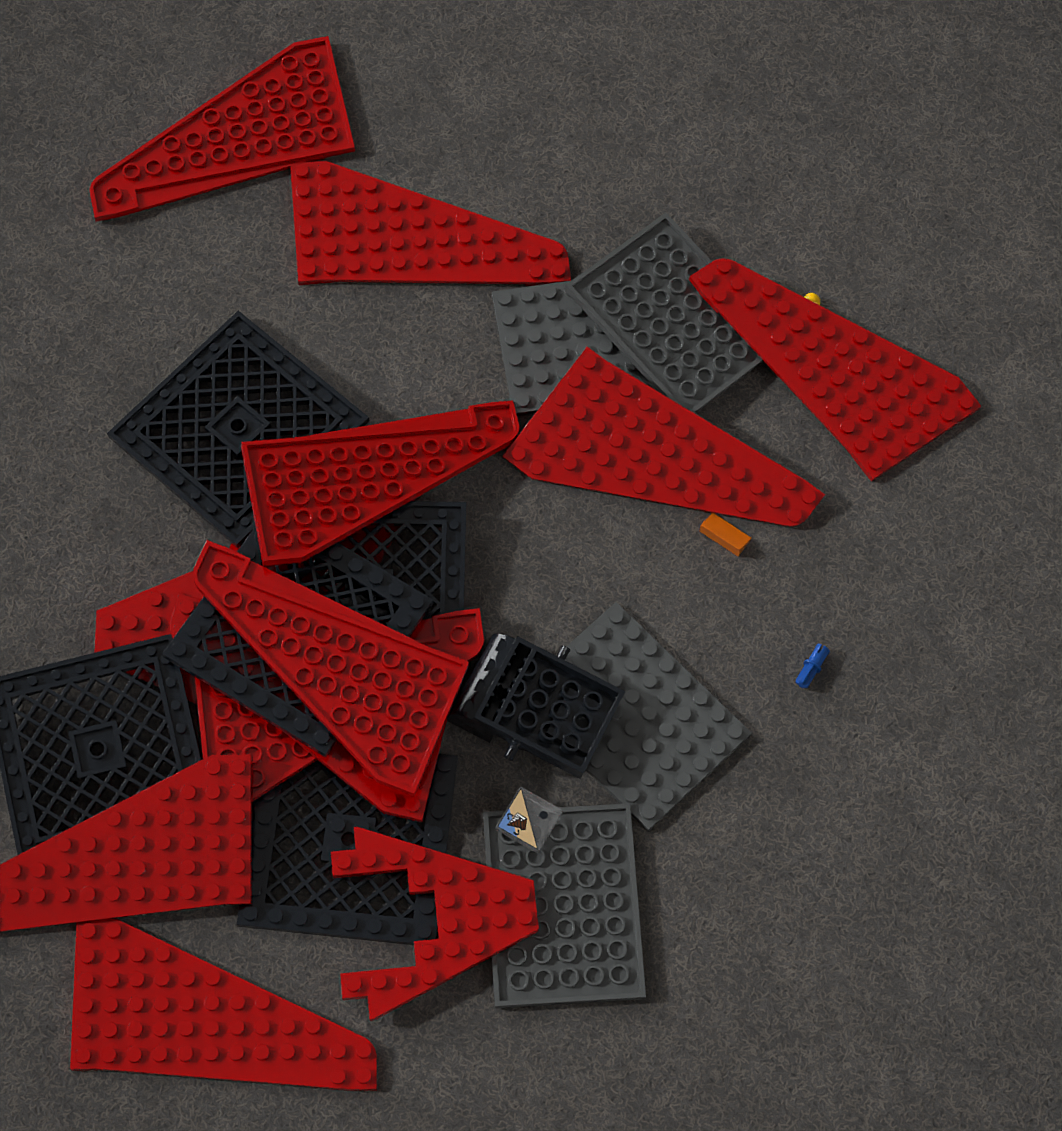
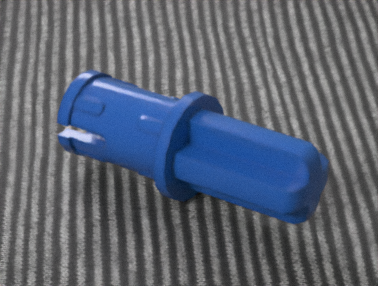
[795,644,830,688]

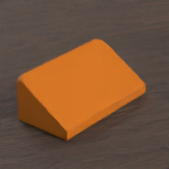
[700,513,752,556]

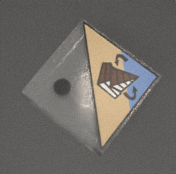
[495,786,563,854]

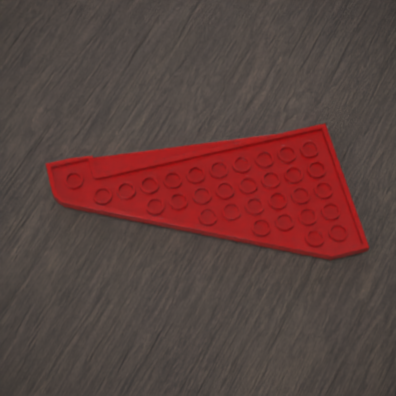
[689,258,981,482]
[502,347,825,527]
[193,540,469,796]
[0,754,252,932]

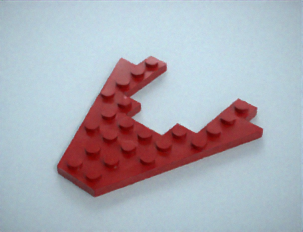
[94,565,289,705]
[331,827,539,1021]

